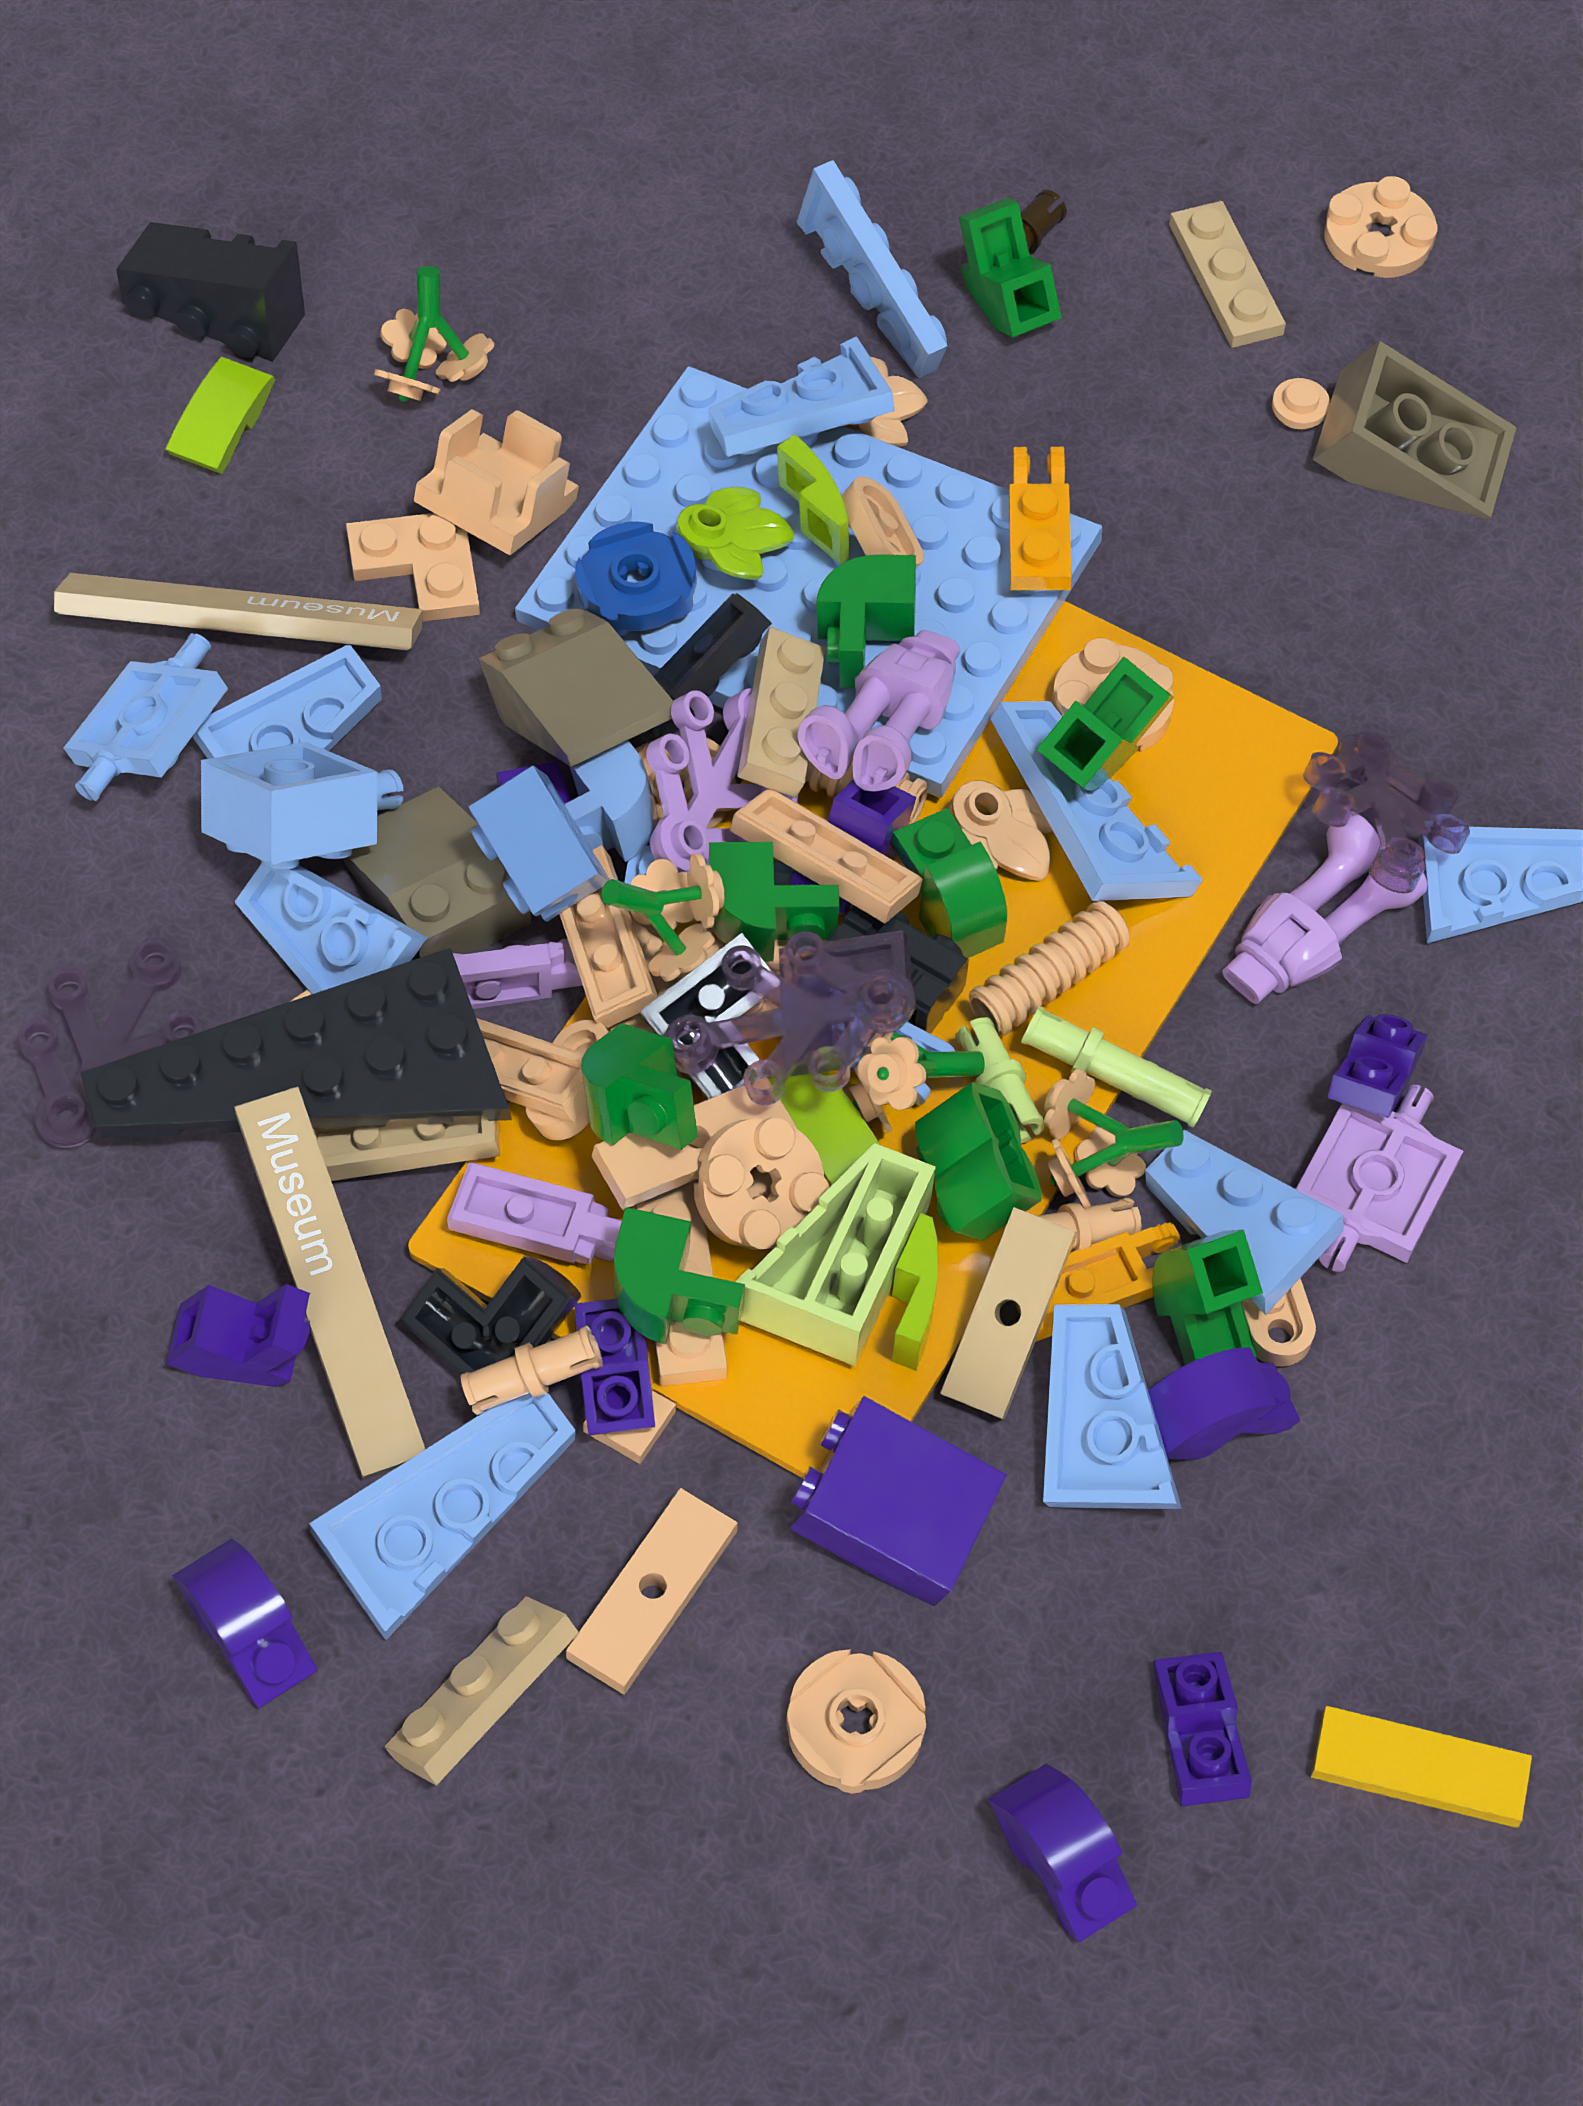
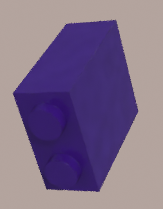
[789,1396,1007,1606]

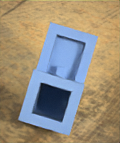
[565,740,658,862]

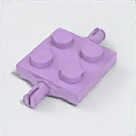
[1296,1084,1463,1272]

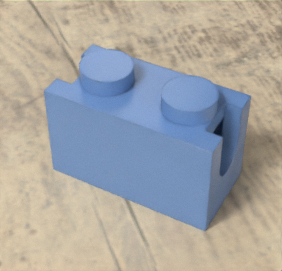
[469,766,610,922]

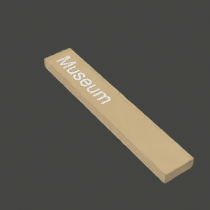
[54,573,423,650]
[235,1087,425,1480]

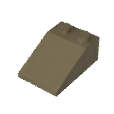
[1313,341,1517,520]
[478,609,674,767]
[342,786,531,961]

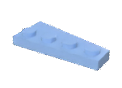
[796,160,948,378]
[990,701,1203,901]
[309,1393,575,1640]

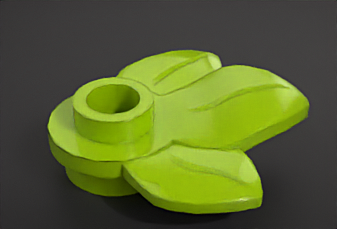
[676,487,795,580]

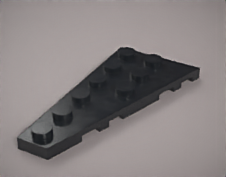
[80,948,512,1138]

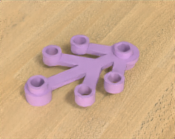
[646,688,798,873]

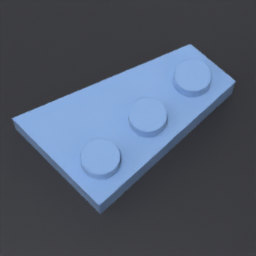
[708,336,895,457]
[193,644,382,759]
[1418,826,1583,943]
[235,864,428,994]
[1145,1130,1343,1315]
[1043,1304,1182,1509]

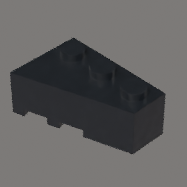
[116,222,305,362]

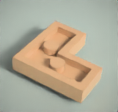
[346,513,480,622]

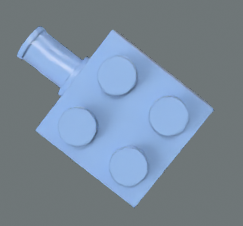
[201,742,404,869]

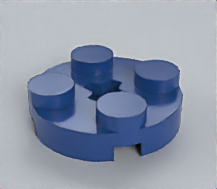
[575,521,697,636]

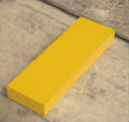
[1311,1706,1532,1828]

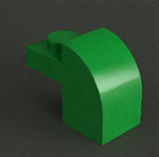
[959,198,1062,338]
[816,554,916,688]
[1036,656,1174,791]
[891,808,1007,958]
[708,842,839,962]
[581,1023,698,1150]
[614,1207,745,1345]
[1152,1229,1263,1365]

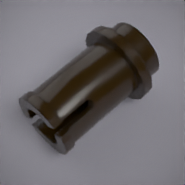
[1020,189,1067,254]

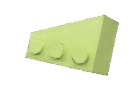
[735,1143,936,1367]

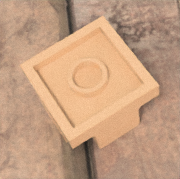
[414,409,579,555]

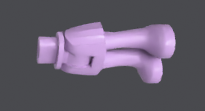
[797,630,960,792]
[1222,811,1428,1004]

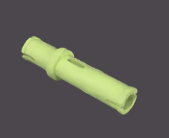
[1021,1005,1211,1128]

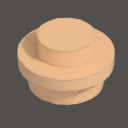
[1272,378,1330,429]

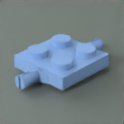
[63,633,228,801]

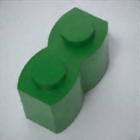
[915,1082,1042,1240]

